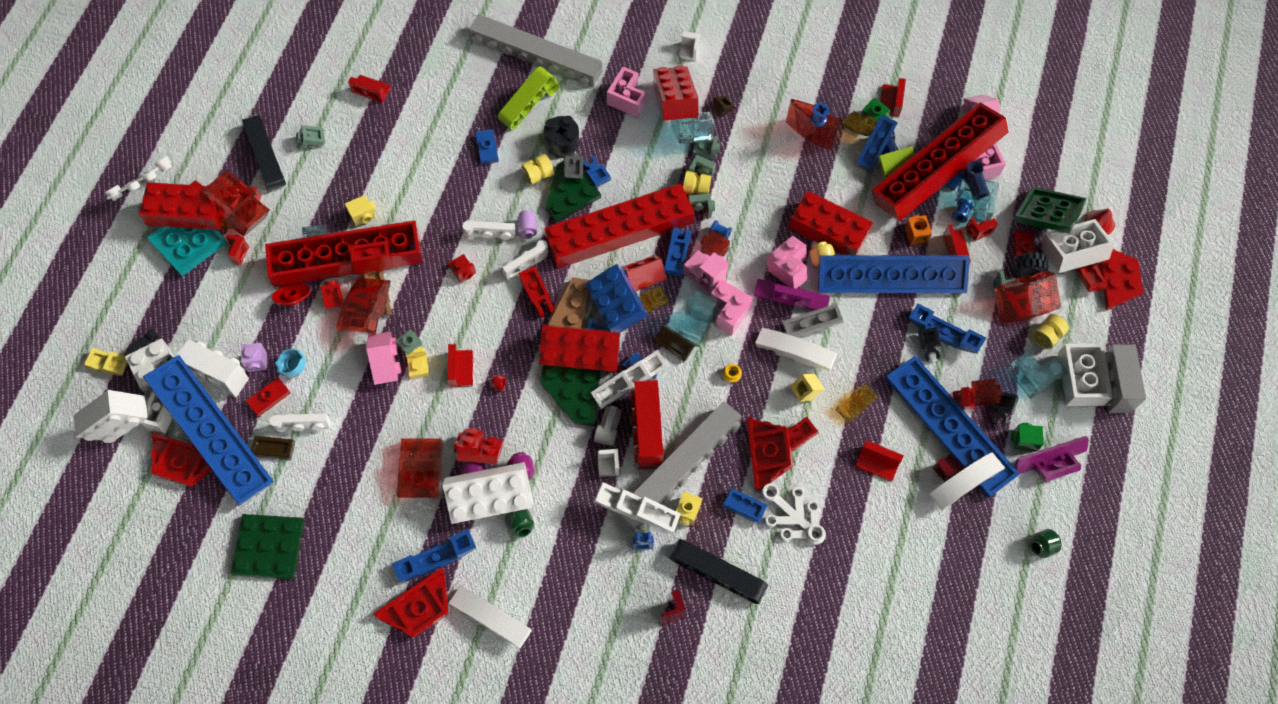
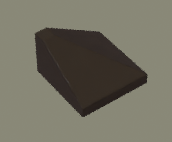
[713,95,735,118]

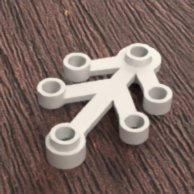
[105,156,171,201]
[762,484,826,545]

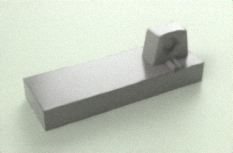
[783,303,844,337]

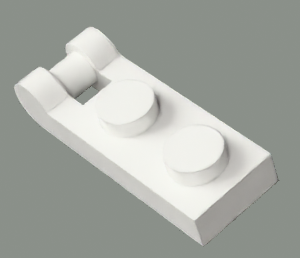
[463,221,516,240]
[502,240,548,281]
[270,414,330,433]

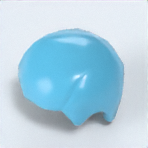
[275,349,306,378]

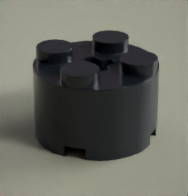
[543,116,580,158]

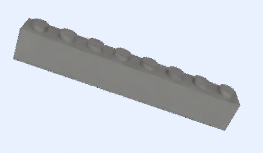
[469,14,602,87]
[616,401,742,533]

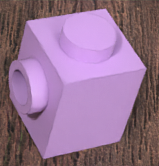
[241,343,267,372]

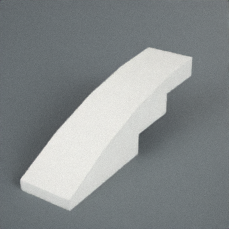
[755,328,837,371]
[591,350,668,409]
[594,482,681,533]
[449,586,532,648]

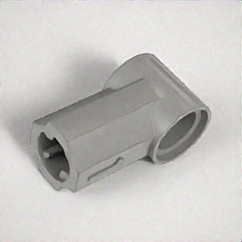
[594,406,622,447]

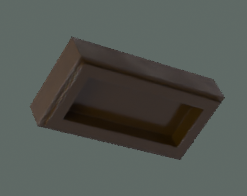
[654,324,696,362]
[251,436,295,460]

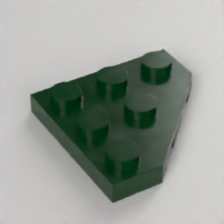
[546,161,601,224]
[541,365,600,426]

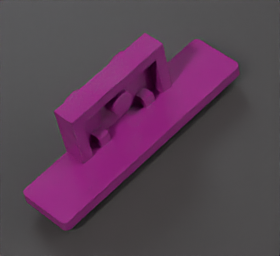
[754,279,830,311]
[1015,436,1089,482]

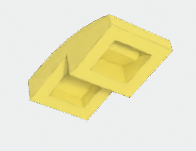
[84,348,128,376]

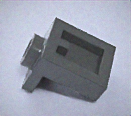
[563,153,584,179]

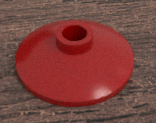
[272,283,310,306]

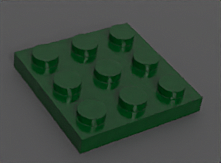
[1014,187,1087,234]
[231,514,305,580]

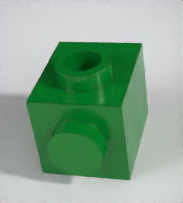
[861,98,890,127]
[1011,423,1044,451]

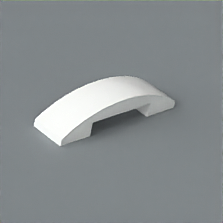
[929,452,1005,510]

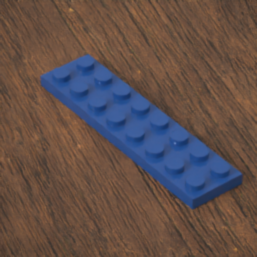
[818,255,970,293]
[143,355,274,506]
[885,356,1020,499]

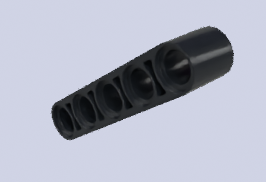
[242,114,287,191]
[669,539,768,604]

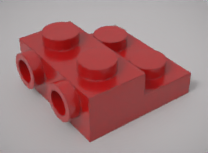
[454,428,503,464]

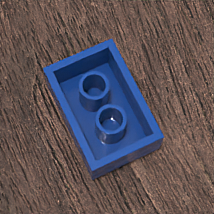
[585,263,649,332]

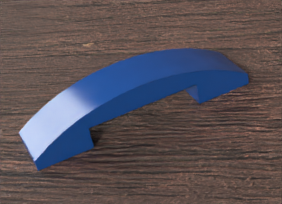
[908,303,986,354]
[392,529,477,583]

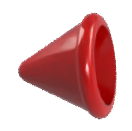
[1084,208,1115,235]

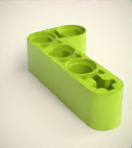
[498,66,559,130]

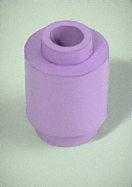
[517,210,537,239]

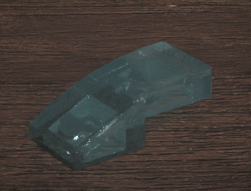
[302,225,328,238]

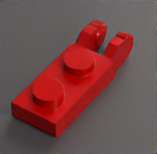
[518,266,555,318]

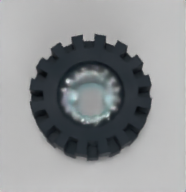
[1013,252,1048,281]

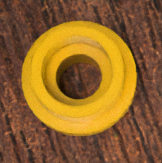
[722,364,742,383]

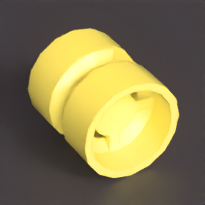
[521,154,554,185]
[683,171,712,195]
[1032,314,1069,350]

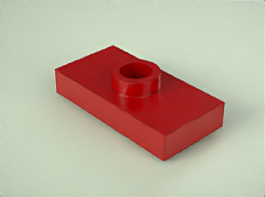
[1014,231,1035,257]
[1075,263,1108,292]
[246,377,291,417]
[789,416,819,452]

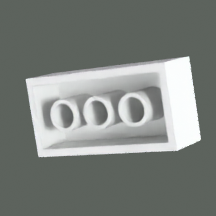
[443,462,533,524]

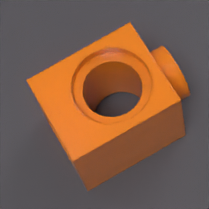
[905,215,932,246]

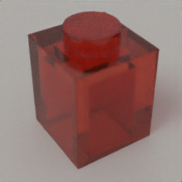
[700,230,730,257]
[971,378,1003,406]

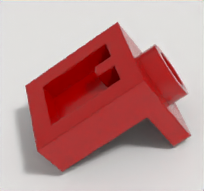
[966,217,998,241]
[226,234,249,266]
[448,254,476,283]
[321,280,345,309]
[953,387,975,410]

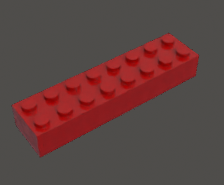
[871,102,1009,221]
[544,183,695,269]
[265,220,423,287]

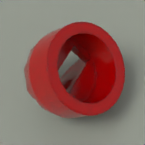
[490,375,506,391]

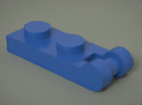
[664,227,692,276]

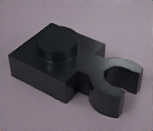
[918,327,941,362]
[126,328,159,354]
[991,391,1019,427]

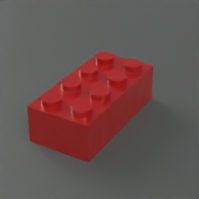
[653,65,699,121]
[139,182,227,230]
[788,190,873,255]
[539,324,621,372]
[630,380,664,470]

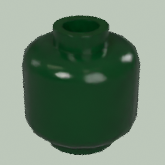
[505,509,534,538]
[1030,529,1062,558]

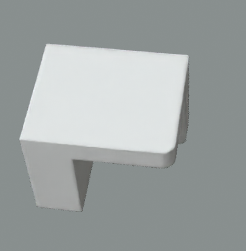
[679,31,700,61]
[598,449,619,477]

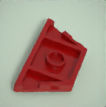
[1099,249,1144,310]
[747,417,793,491]
[151,432,211,487]
[373,567,449,638]

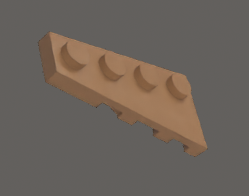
[540,277,589,344]

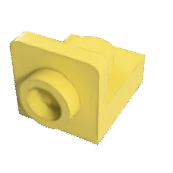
[406,347,430,379]

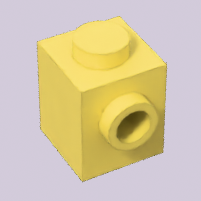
[345,195,376,227]
[790,374,825,402]
[676,491,703,526]

